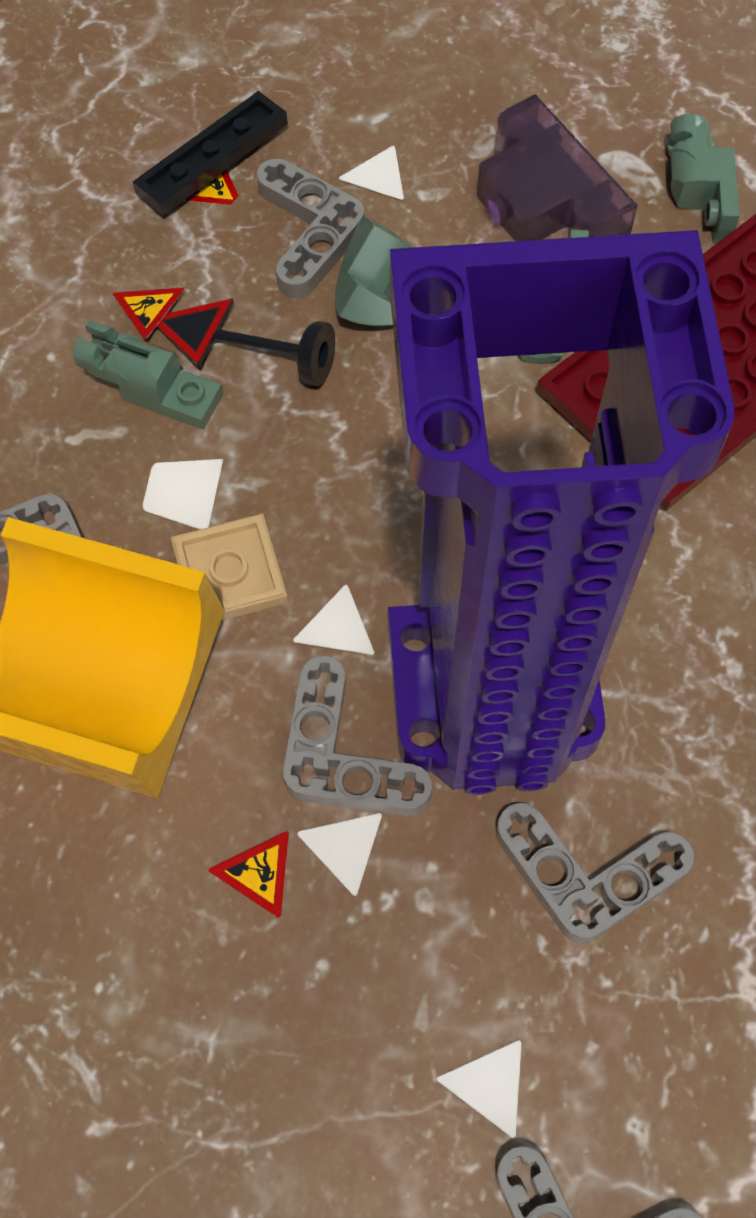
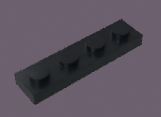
[132,91,288,216]

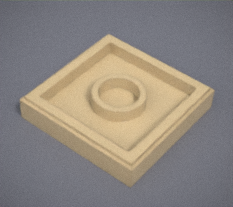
[171,514,288,621]

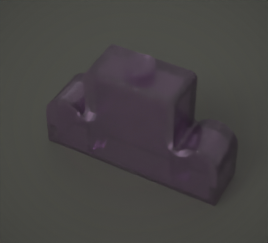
[477,94,638,241]

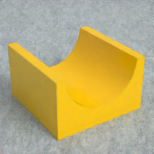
[0,517,224,799]

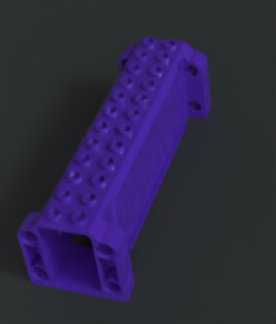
[388,230,734,795]

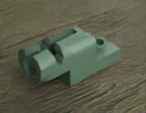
[668,114,740,244]
[73,321,223,430]

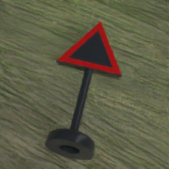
[156,298,336,386]

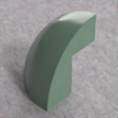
[335,215,414,326]

